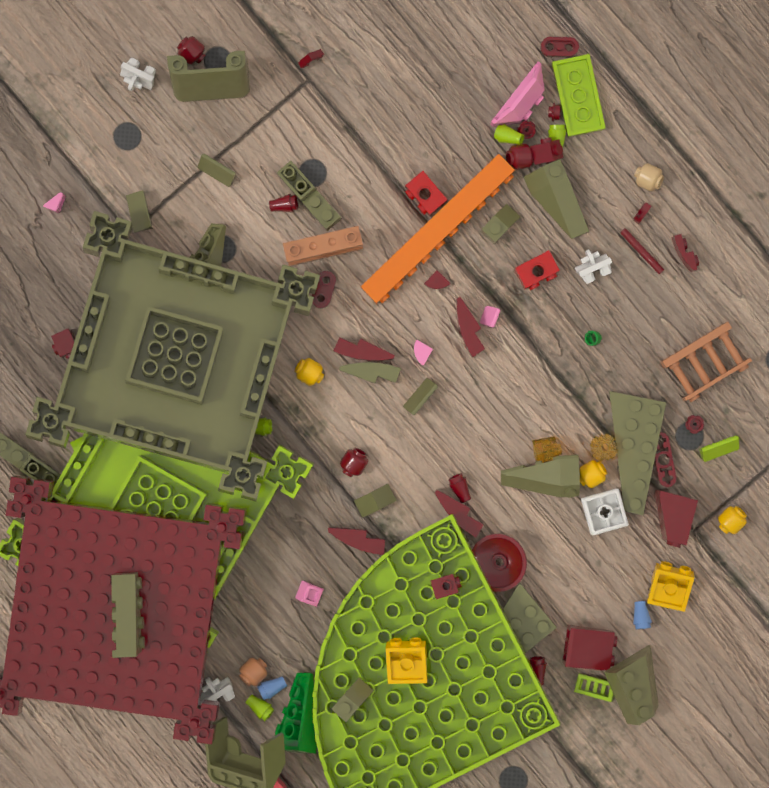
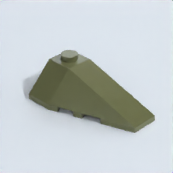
[523,159,589,239]
[189,223,226,266]
[501,455,580,498]

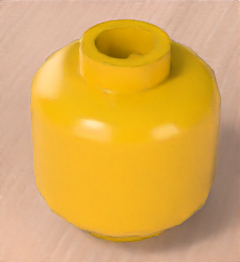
[294,358,324,386]
[579,460,608,488]
[718,506,747,534]

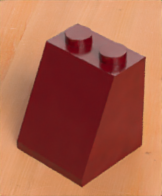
[654,490,698,548]
[562,624,617,671]

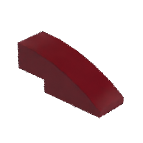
[456,297,485,358]
[333,337,395,361]
[435,489,484,538]
[328,527,385,555]

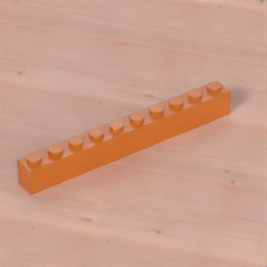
[361,154,515,304]

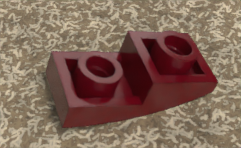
[671,234,699,272]

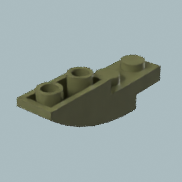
[277,161,342,231]
[0,432,61,488]

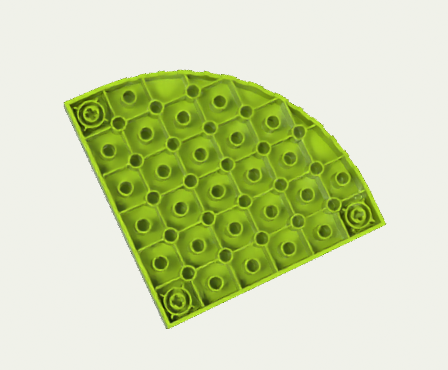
[312,514,561,788]

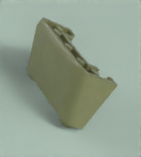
[167,50,250,102]

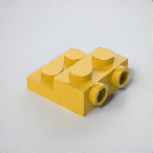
[647,561,695,612]
[385,637,428,684]

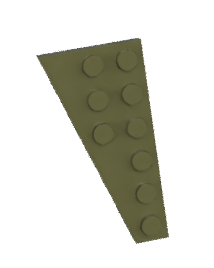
[609,391,667,515]
[503,582,557,653]

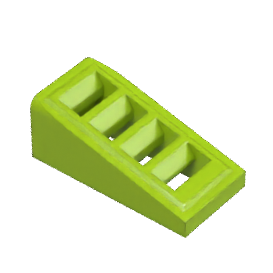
[574,673,614,702]

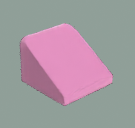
[43,192,66,213]
[480,306,501,328]
[295,581,324,607]

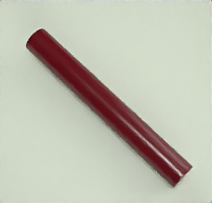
[620,228,665,274]

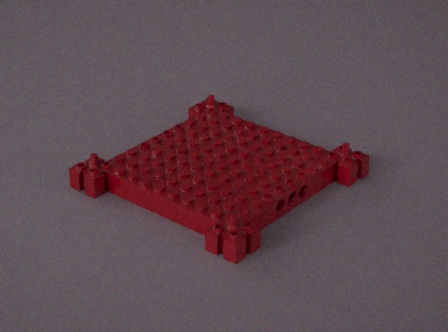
[0,476,247,745]

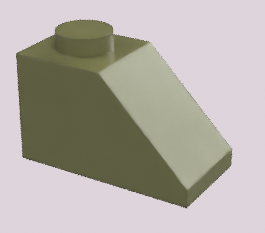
[480,204,520,244]
[332,677,374,722]

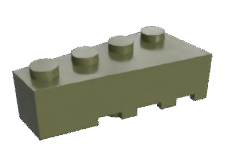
[111,572,145,658]

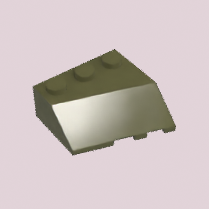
[604,645,659,725]

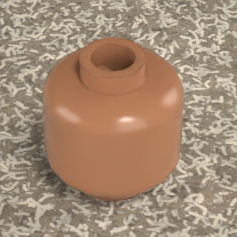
[239,658,267,687]

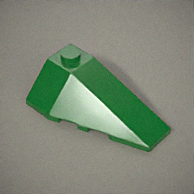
[275,673,317,754]

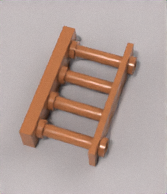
[283,226,363,266]
[660,322,752,402]

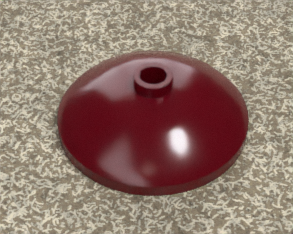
[472,534,527,592]

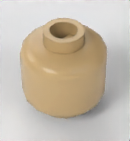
[634,163,664,192]

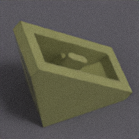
[354,484,397,518]

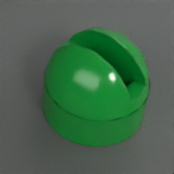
[585,331,602,346]

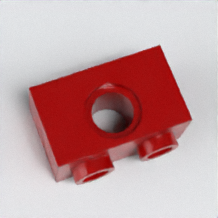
[405,171,447,217]
[514,250,560,291]

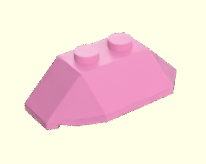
[490,61,544,127]

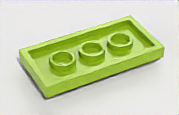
[552,54,606,137]

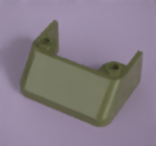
[205,717,286,788]

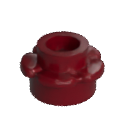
[548,103,561,121]
[517,121,536,139]
[685,415,704,434]

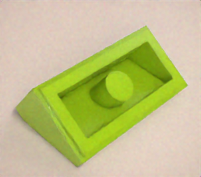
[699,435,739,462]

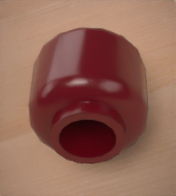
[176,36,205,65]
[506,144,534,170]
[340,447,368,477]

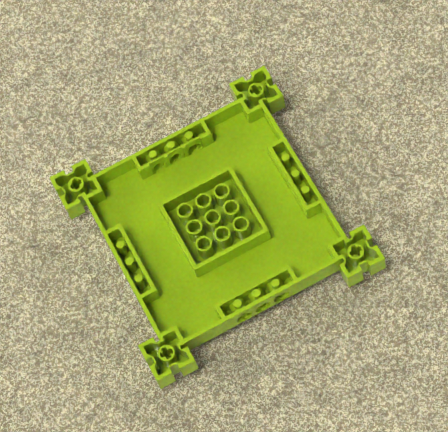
[0,434,314,653]

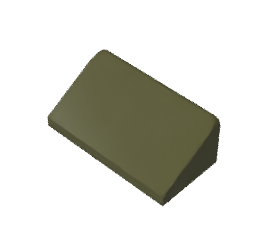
[198,154,237,187]
[126,190,153,233]
[403,378,438,415]

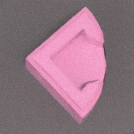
[414,340,433,365]

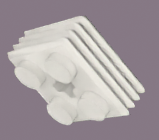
[581,489,629,535]

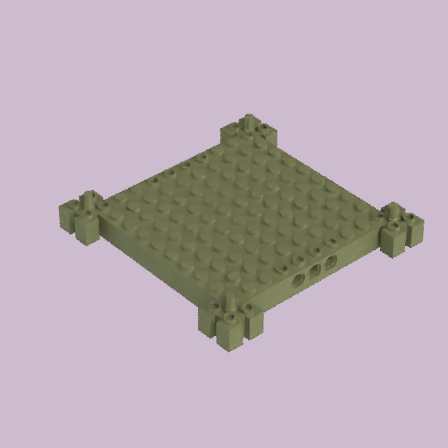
[25,211,320,502]

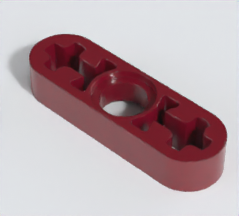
[655,432,676,487]

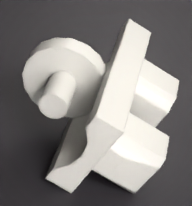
[120,58,156,91]
[575,249,612,284]
[200,677,235,706]

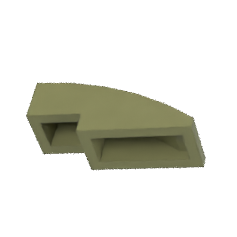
[339,362,401,384]

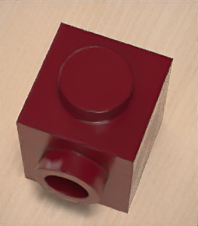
[530,137,564,165]
[51,328,75,359]
[431,573,462,599]

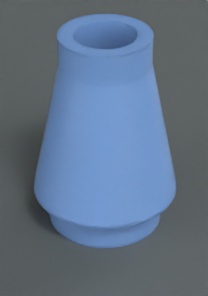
[633,601,652,630]
[257,676,287,700]

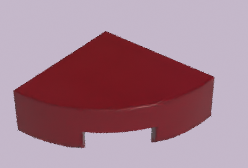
[298,49,324,68]
[633,203,652,224]
[424,270,451,289]

